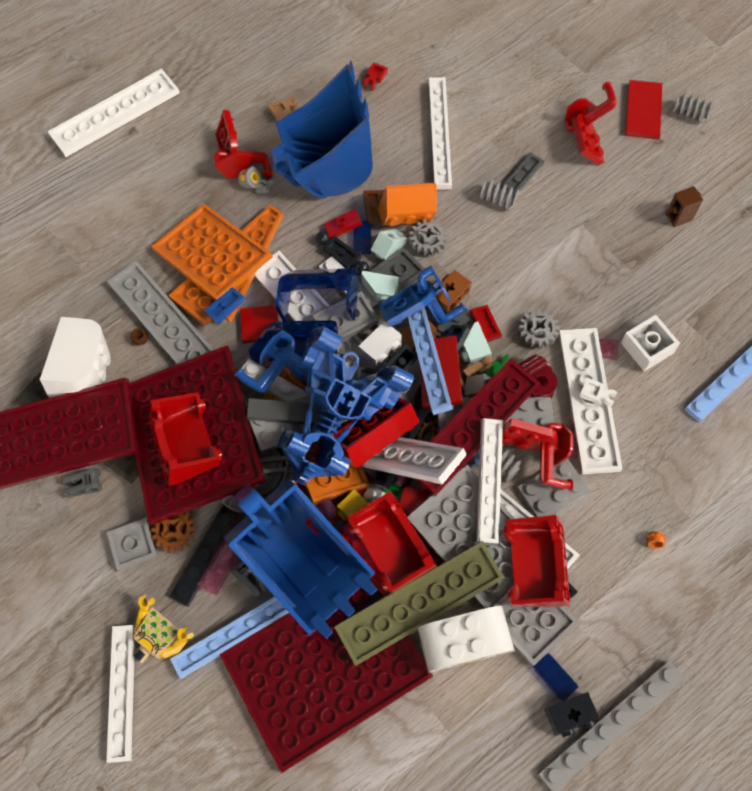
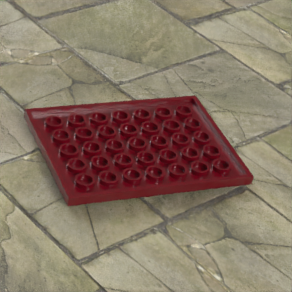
[129,345,266,525]
[219,579,434,774]

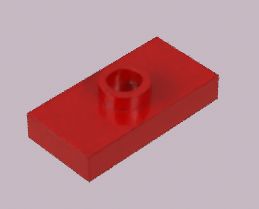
[324,209,363,239]
[470,305,502,343]

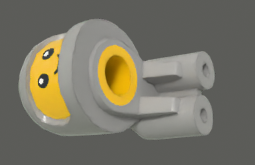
[238,167,273,194]

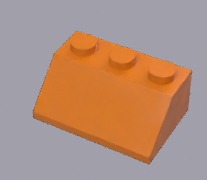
[377,183,437,226]

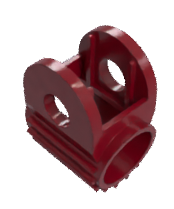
[518,354,558,399]

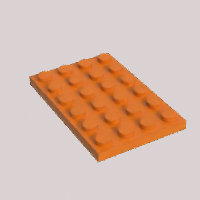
[151,203,273,301]

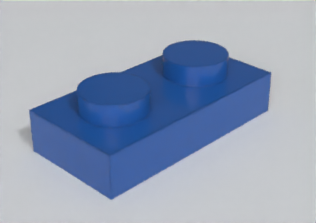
[204,287,246,324]

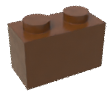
[666,186,703,227]

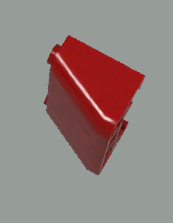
[149,392,222,486]
[347,491,438,593]
[504,515,570,607]

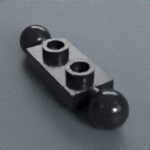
[315,231,369,275]

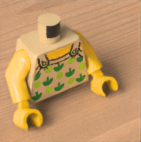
[133,594,194,663]

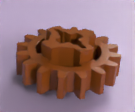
[151,513,197,553]

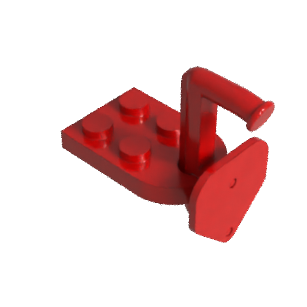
[564,81,617,166]
[213,110,273,178]
[502,418,574,491]

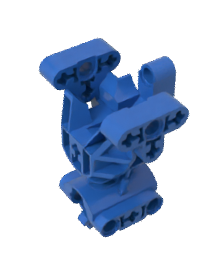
[278,326,414,485]

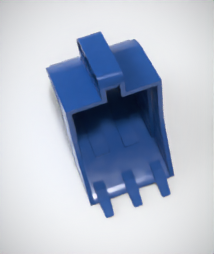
[270,60,373,199]
[224,479,377,638]

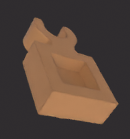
[268,96,300,121]
[462,356,494,383]

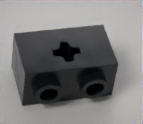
[544,692,599,738]

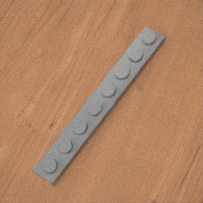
[538,660,685,791]

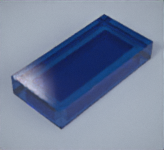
[353,221,371,254]
[532,652,579,702]

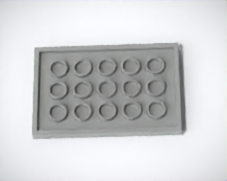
[407,465,515,609]

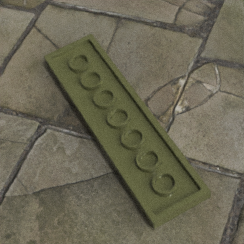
[334,541,504,666]

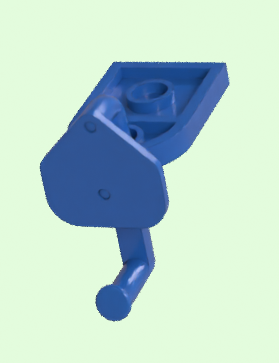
[379,266,468,327]
[234,330,308,393]

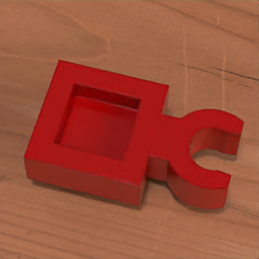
[363,62,388,91]

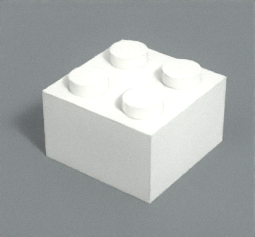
[621,315,680,371]
[358,321,402,370]

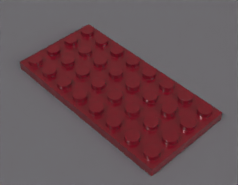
[0,377,139,489]

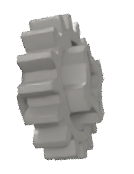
[409,219,448,256]
[518,309,560,349]

